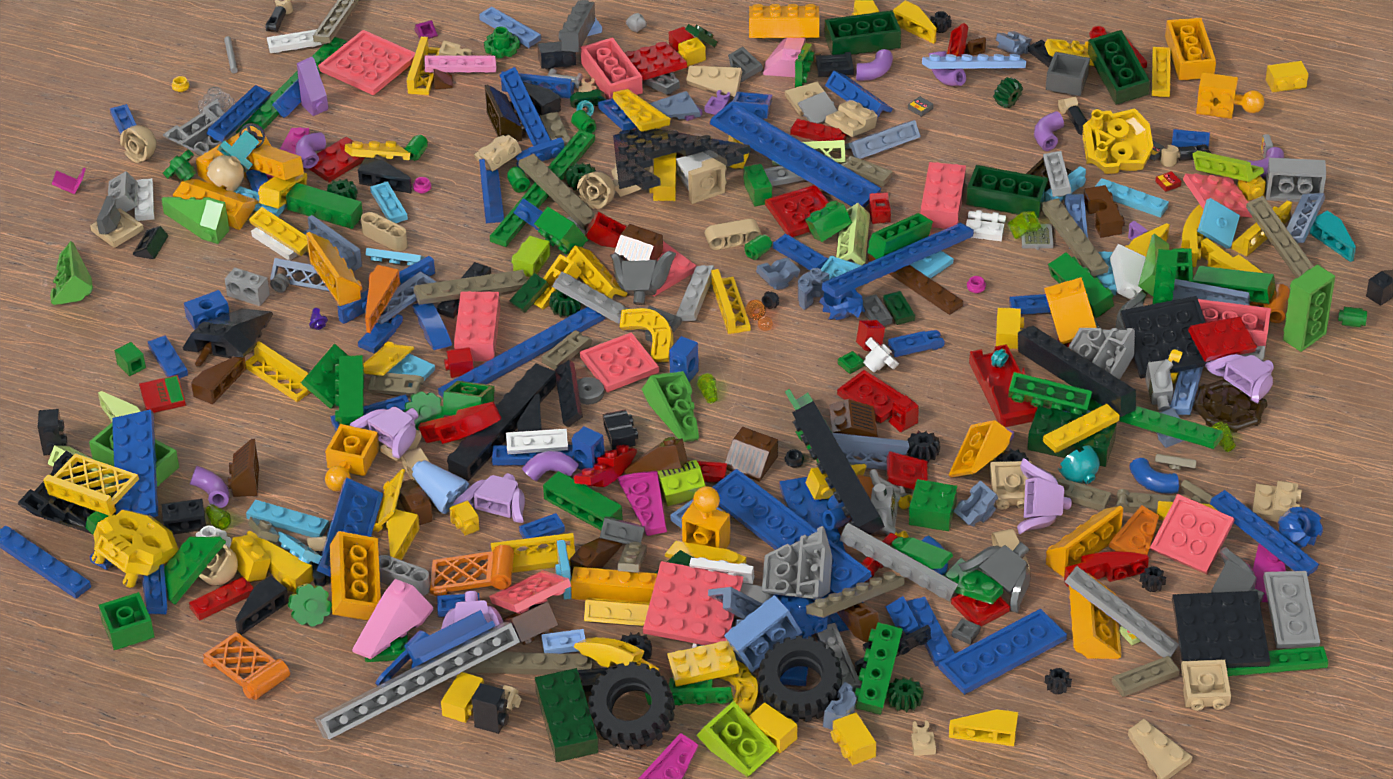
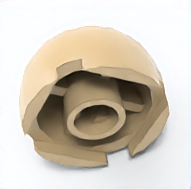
[120,125,156,163]
[206,155,244,191]
[577,171,615,209]
[199,544,238,585]

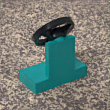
[217,123,265,172]

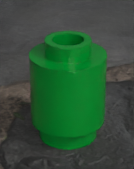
[571,110,596,134]
[404,135,428,161]
[507,167,530,193]
[744,234,772,260]
[1338,306,1367,327]

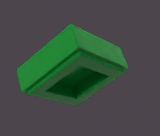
[838,351,865,374]

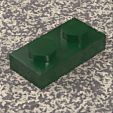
[685,24,718,48]
[509,273,550,313]
[883,291,915,325]

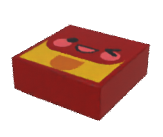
[1155,171,1182,192]

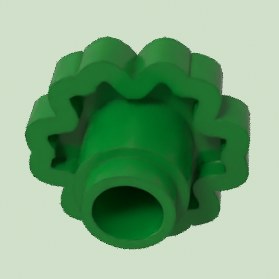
[484,26,520,58]
[162,149,196,181]
[404,391,444,430]
[288,583,332,627]

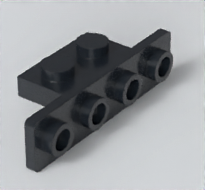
[855,625,931,676]

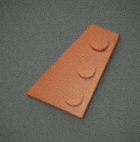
[1108,505,1159,555]

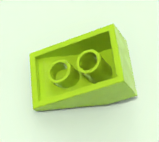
[696,701,778,777]

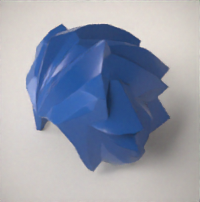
[819,278,865,320]
[1278,507,1323,549]

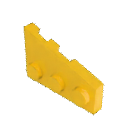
[1045,39,1094,66]
[345,141,410,160]

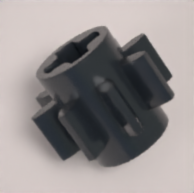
[930,11,952,33]
[1139,566,1166,592]
[1044,668,1072,695]

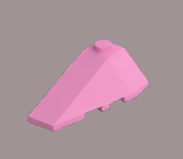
[763,38,806,77]
[352,579,433,659]

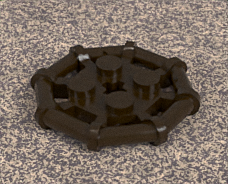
[1193,377,1268,433]

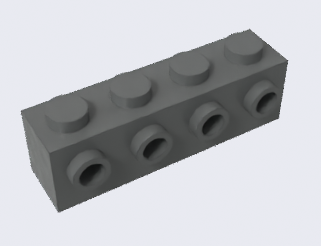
[559,0,595,52]

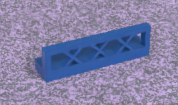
[501,71,575,99]
[825,71,893,119]
[479,159,504,224]
[406,610,495,667]

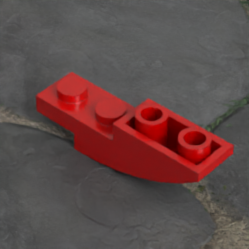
[418,402,501,444]
[574,445,637,487]
[1064,551,1149,587]

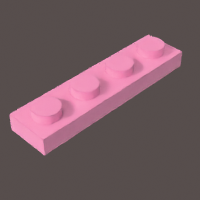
[424,56,496,73]

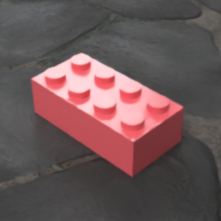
[580,37,643,100]
[920,162,966,229]
[454,291,500,361]
[1198,299,1271,348]

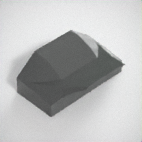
[97,196,121,235]

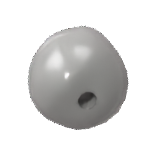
[626,13,647,33]

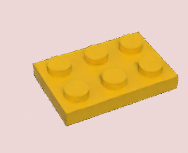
[667,641,739,687]

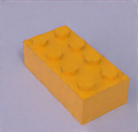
[749,4,819,38]
[1165,18,1216,80]
[330,531,381,621]

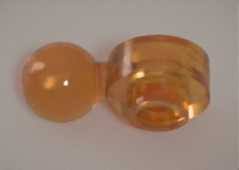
[746,299,773,331]

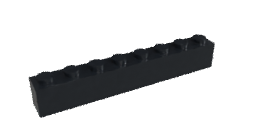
[1018,325,1136,417]
[447,363,556,482]
[792,401,885,535]

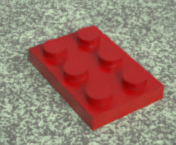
[309,136,365,183]
[1188,316,1257,362]
[837,370,905,423]

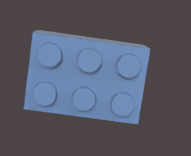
[724,595,802,672]

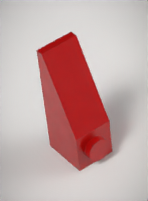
[585,211,627,248]

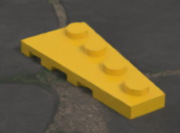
[612,89,671,132]

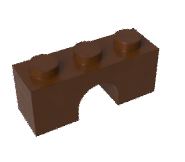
[1084,185,1125,238]

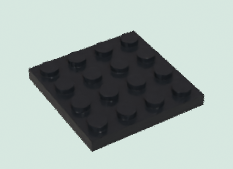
[1120,296,1213,379]
[1172,591,1270,668]

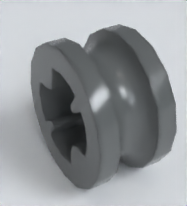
[270,273,290,293]

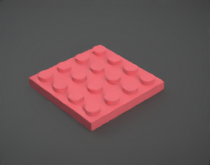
[318,30,415,95]
[643,561,743,645]

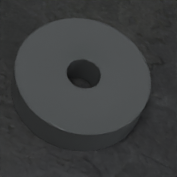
[577,377,604,405]

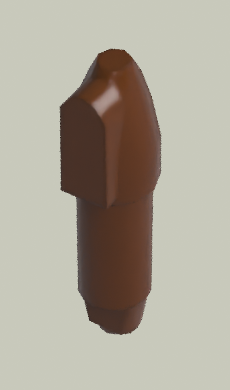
[195,341,212,367]

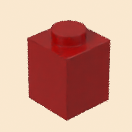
[668,26,694,52]
[856,320,885,351]
[444,347,474,378]

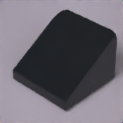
[211,341,232,358]

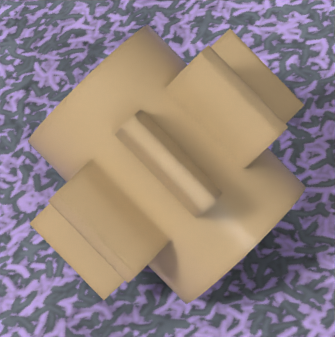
[502,685,522,712]

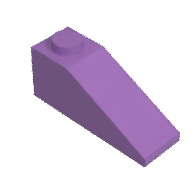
[297,57,328,116]

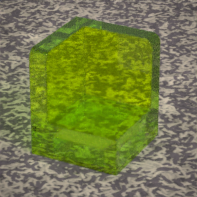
[1007,211,1041,239]

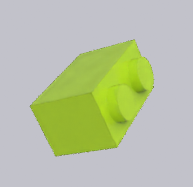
[511,236,551,277]

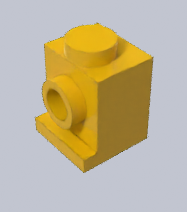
[449,500,480,536]

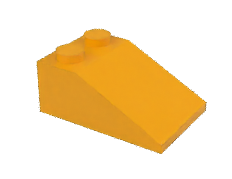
[1044,278,1097,344]
[948,420,1012,478]

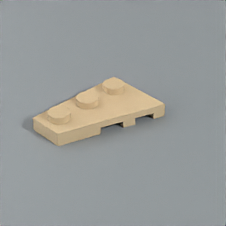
[686,66,742,100]
[1128,719,1192,779]

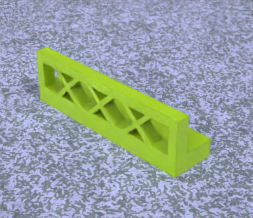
[1192,150,1264,182]

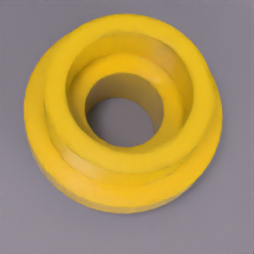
[172,76,190,92]

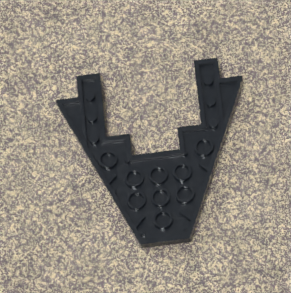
[613,127,751,190]

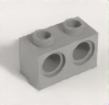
[108,171,138,212]
[225,267,270,306]

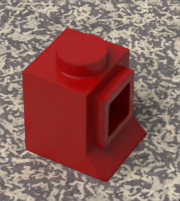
[869,192,891,224]
[888,395,919,432]

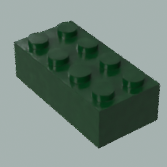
[824,10,901,55]
[1088,30,1150,105]
[966,165,1048,218]
[1027,406,1117,467]
[535,668,598,763]

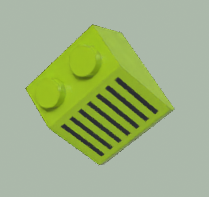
[657,460,705,506]

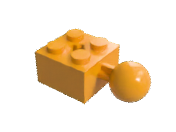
[1196,72,1265,119]
[325,424,380,492]
[682,486,730,549]

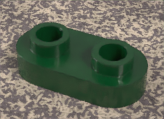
[570,89,606,108]

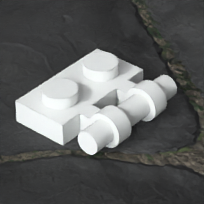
[966,210,1006,241]

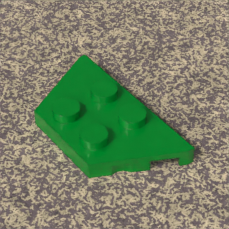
[164,537,226,605]

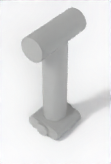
[547,69,583,88]
[869,469,906,497]

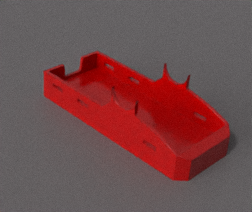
[969,344,1038,427]

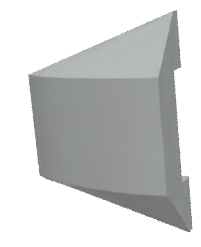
[163,99,236,156]
[1068,328,1135,379]
[762,526,832,599]

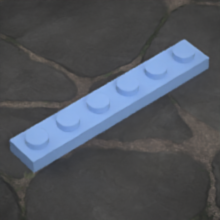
[922,54,1026,69]

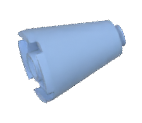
[412,460,469,514]

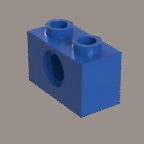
[184,290,230,330]
[669,336,699,383]
[572,426,605,470]

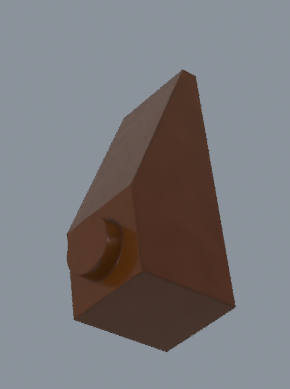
[191,357,247,405]
[625,437,688,474]
[398,479,433,525]
[570,537,622,576]
[837,602,880,642]

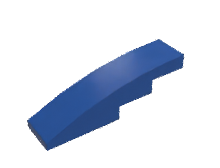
[412,303,452,350]

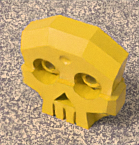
[1082,109,1153,174]
[92,510,179,588]

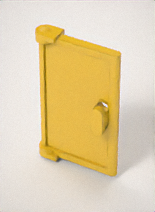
[363,341,414,376]
[373,469,405,532]

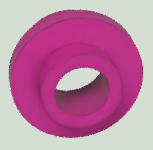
[413,177,432,194]
[967,276,986,293]

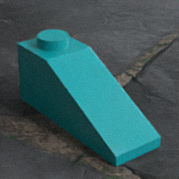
[1309,210,1356,262]

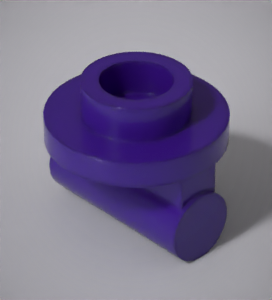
[309,308,328,330]

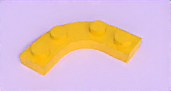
[619,308,674,362]
[719,660,758,716]

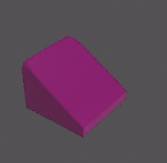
[414,20,438,39]

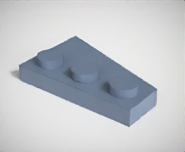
[649,91,701,120]

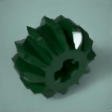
[993,77,1023,108]
[566,163,596,191]
[327,179,358,200]
[549,289,582,318]
[887,676,924,713]

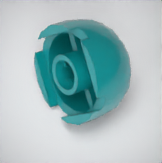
[1058,445,1100,484]

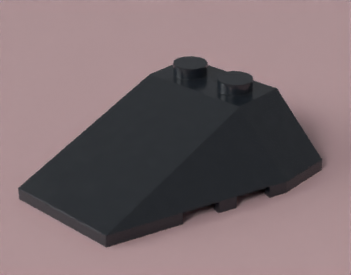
[182,308,273,358]
[18,451,116,534]

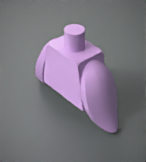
[1205,354,1273,403]
[350,407,418,459]
[1017,458,1072,534]
[453,473,525,523]
[441,591,503,629]

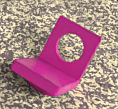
[52,168,86,194]

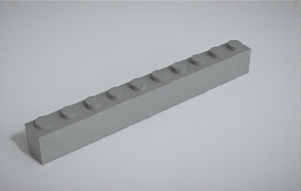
[314,622,520,739]

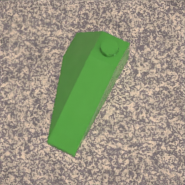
[161,197,230,244]
[1138,234,1169,296]
[50,241,93,305]
[642,371,699,442]

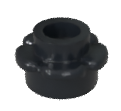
[762,291,779,309]
[784,449,804,468]

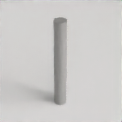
[224,36,238,73]

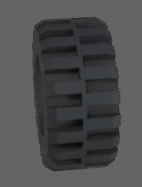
[759,636,842,723]
[589,662,675,750]

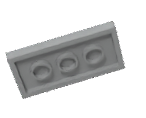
[1263,571,1320,649]

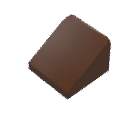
[965,37,986,56]
[433,69,453,89]

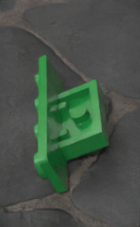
[645,678,734,706]

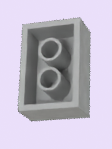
[1265,158,1326,202]

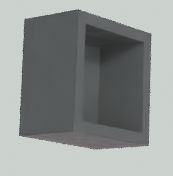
[1046,52,1090,96]

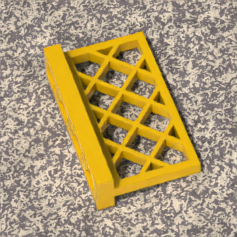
[43,453,139,516]

